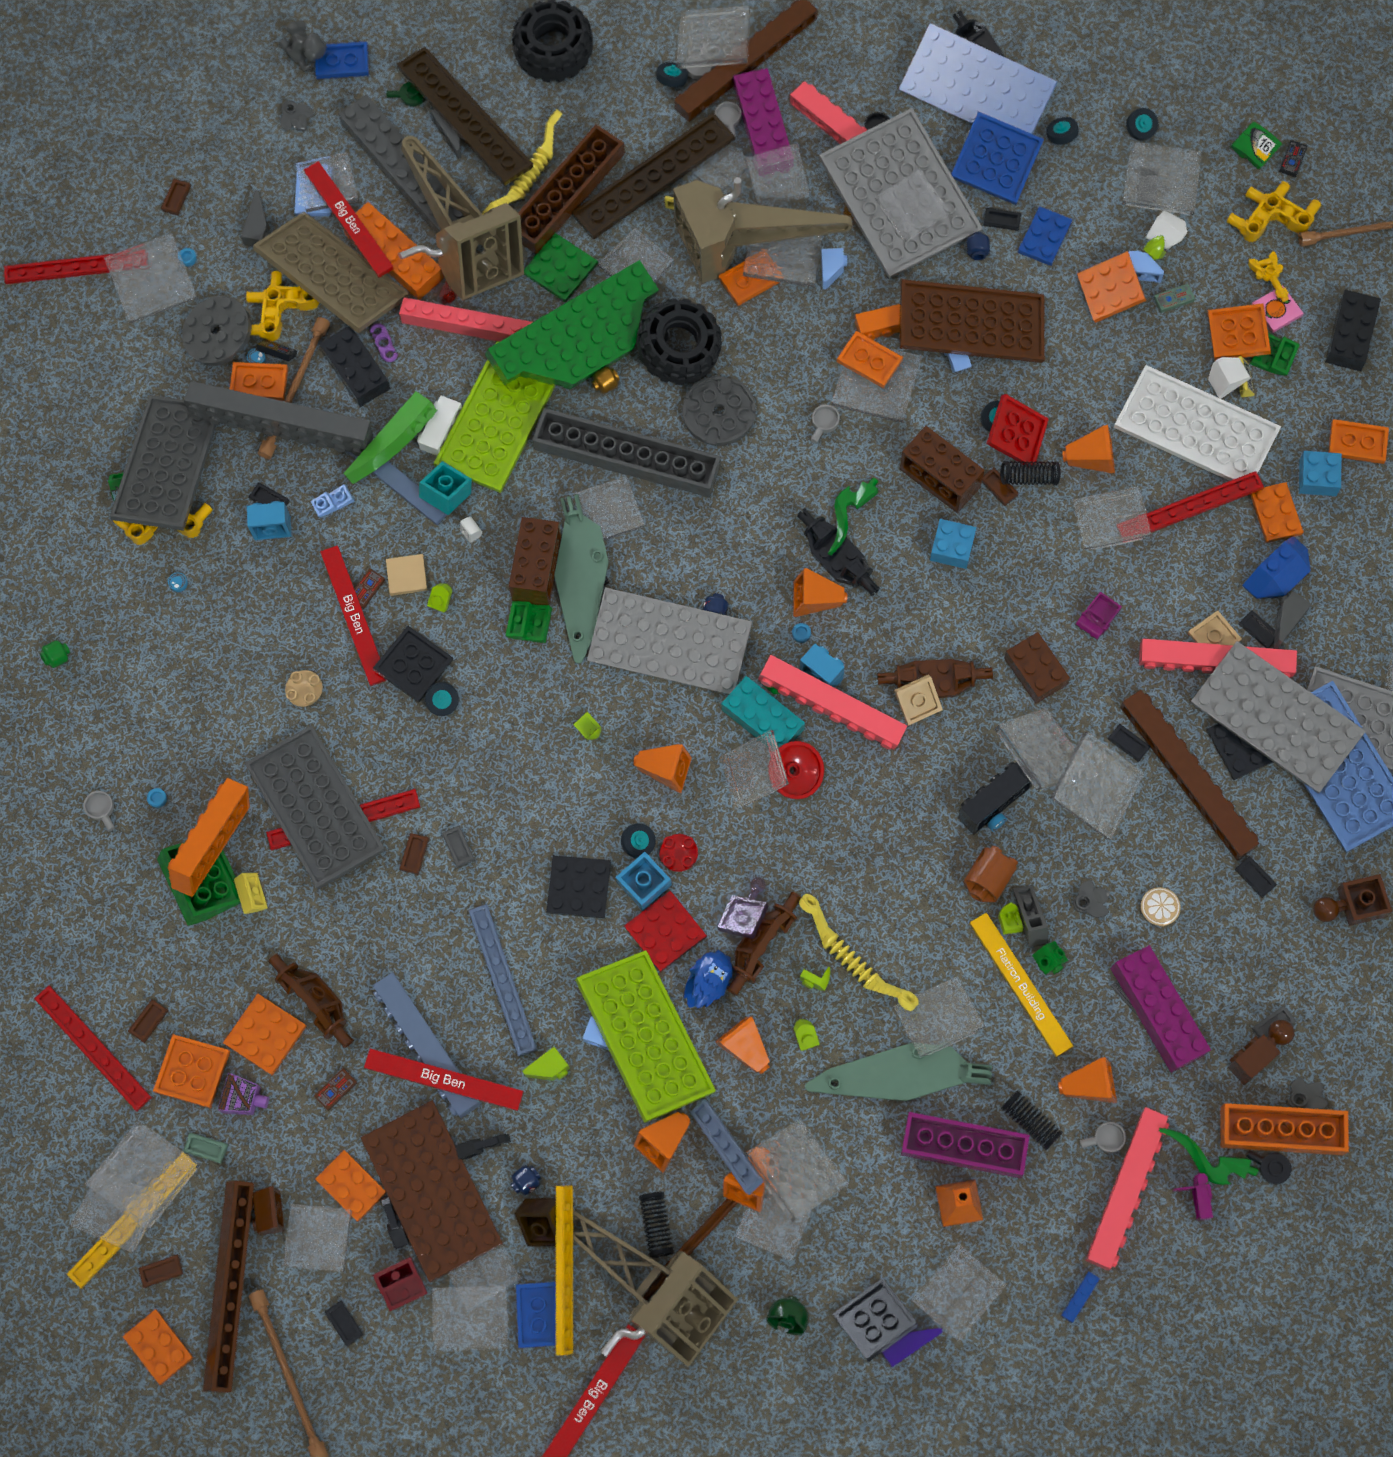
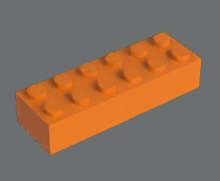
[343,202,445,300]
[168,778,250,897]
[1220,1103,1349,1155]

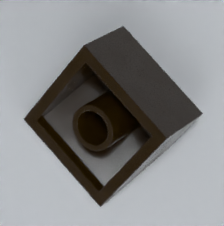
[514,1198,556,1247]

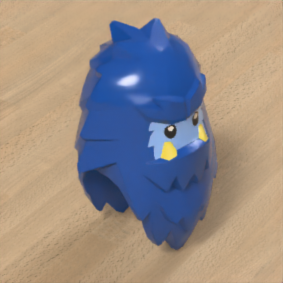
[684,950,733,1008]

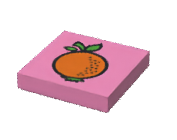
[1252,286,1304,333]

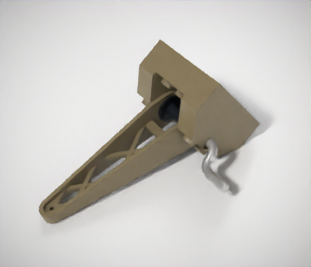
[398,136,524,300]
[673,177,852,284]
[573,1210,738,1367]

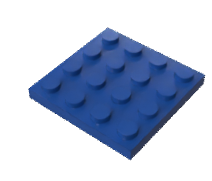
[951,111,1044,205]

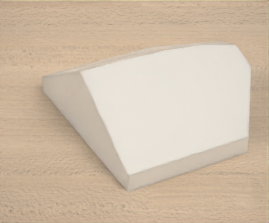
[1146,210,1187,249]
[1208,357,1251,399]

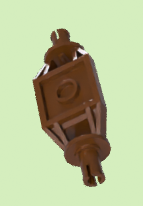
[877,659,993,698]
[727,892,801,996]
[268,953,354,1049]

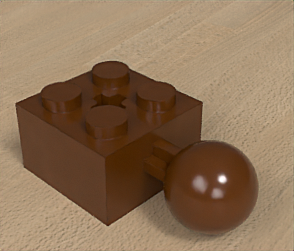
[1313,874,1393,926]
[1227,1020,1295,1085]

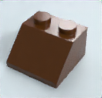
[251,1186,285,1236]

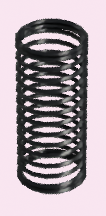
[1000,461,1061,485]
[1001,1090,1063,1151]
[639,1192,674,1258]

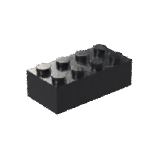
[1325,290,1381,372]
[319,326,391,407]
[958,759,1035,835]

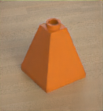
[1062,425,1115,473]
[793,568,847,617]
[633,744,692,793]
[715,1016,770,1074]
[1058,1057,1117,1103]
[634,1112,690,1173]
[723,1148,770,1212]
[935,1179,983,1227]

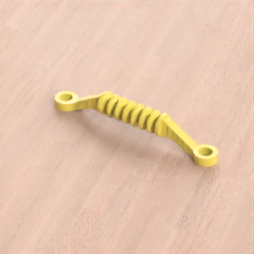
[482,109,562,214]
[799,894,919,1011]

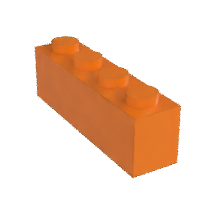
[855,304,900,340]

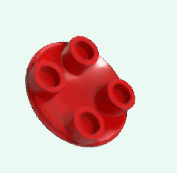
[659,834,698,872]

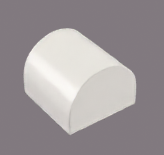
[460,517,482,543]

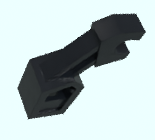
[455,1134,511,1160]
[381,1195,409,1250]

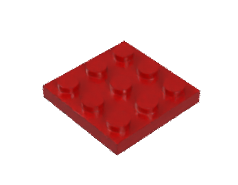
[987,394,1049,468]
[624,890,707,972]

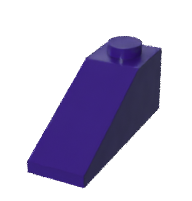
[881,1328,943,1368]

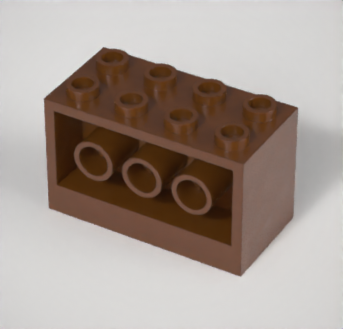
[900,426,984,514]
[508,517,562,605]

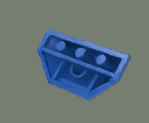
[1242,536,1311,599]

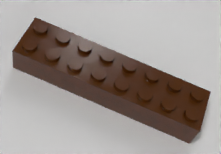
[518,124,625,255]

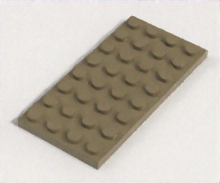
[253,211,409,333]

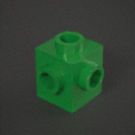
[1032,941,1069,975]

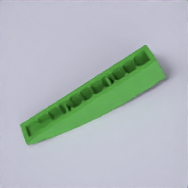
[343,391,437,484]

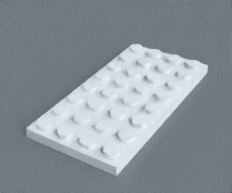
[1114,365,1281,481]

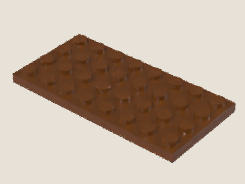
[899,279,1045,363]
[360,1100,503,1283]

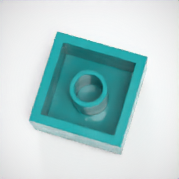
[419,461,472,515]

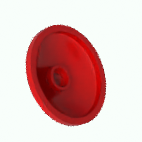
[769,741,824,799]

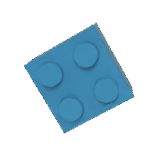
[1299,451,1342,496]
[247,501,292,540]
[930,519,977,569]
[800,644,844,688]
[616,852,672,911]

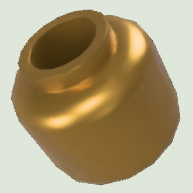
[591,367,620,394]

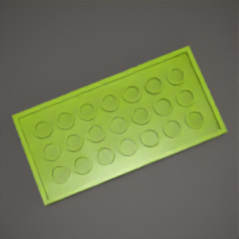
[434,341,556,493]
[575,950,716,1123]

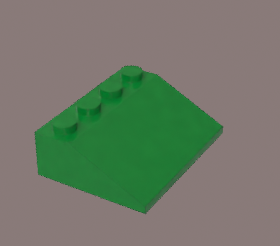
[157,842,241,926]

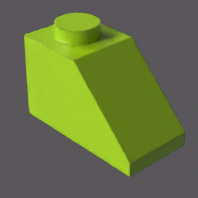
[522,1047,570,1081]

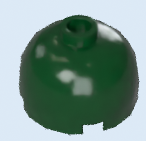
[766,1296,809,1335]

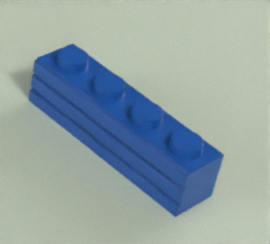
[1061,1272,1100,1323]

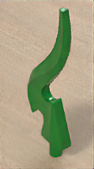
[828,478,878,556]
[1159,1128,1258,1185]

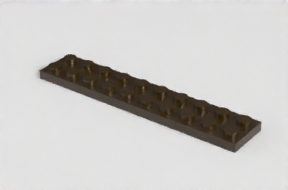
[397,47,533,186]
[572,112,735,240]

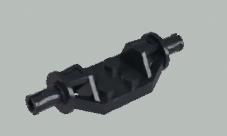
[953,10,1005,57]
[797,508,880,596]

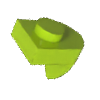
[1143,235,1166,260]
[427,583,453,613]
[573,712,601,740]
[998,902,1024,935]
[800,966,831,991]
[794,1019,820,1051]

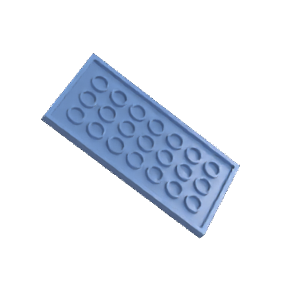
[899,23,1058,134]
[1303,681,1393,853]

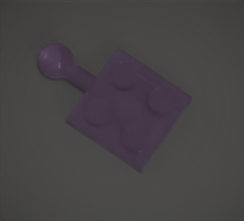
[717,877,769,939]

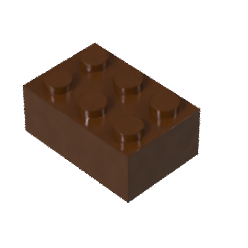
[1004,632,1070,704]

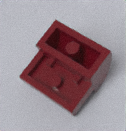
[373,1256,428,1311]

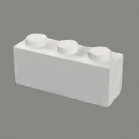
[417,396,462,456]

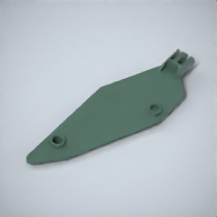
[554,494,609,664]
[805,1043,992,1101]

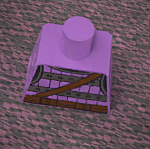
[218,1073,269,1115]

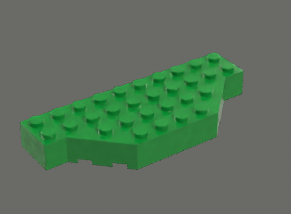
[485,260,659,389]

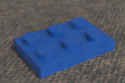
[315,42,369,79]
[1018,206,1073,266]
[516,1282,556,1348]

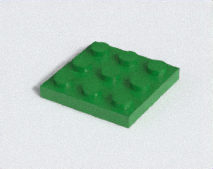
[524,233,598,303]

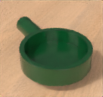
[386,82,425,107]

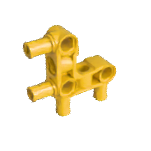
[1226,181,1321,242]
[246,271,319,341]
[113,503,213,545]

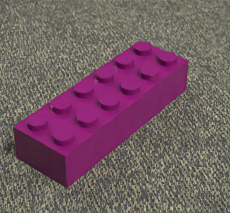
[734,68,793,176]
[1110,945,1211,1073]
[901,1112,1030,1179]

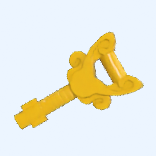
[1248,251,1289,302]

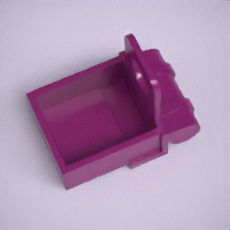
[1076,592,1122,640]
[1172,1173,1213,1221]

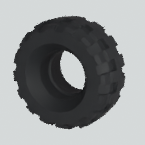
[512,0,593,83]
[637,298,722,385]

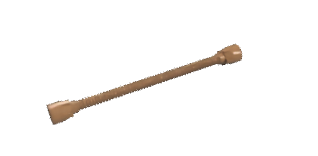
[1298,221,1393,247]
[257,317,330,460]
[248,1289,329,1457]

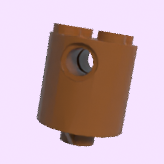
[963,846,1018,902]

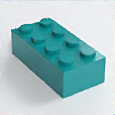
[721,676,805,752]

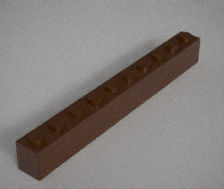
[674,0,818,122]
[1120,690,1259,861]
[203,1180,254,1393]

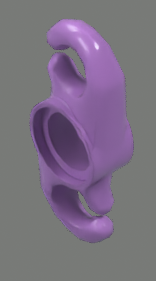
[370,323,398,362]

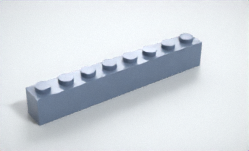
[373,972,481,1118]

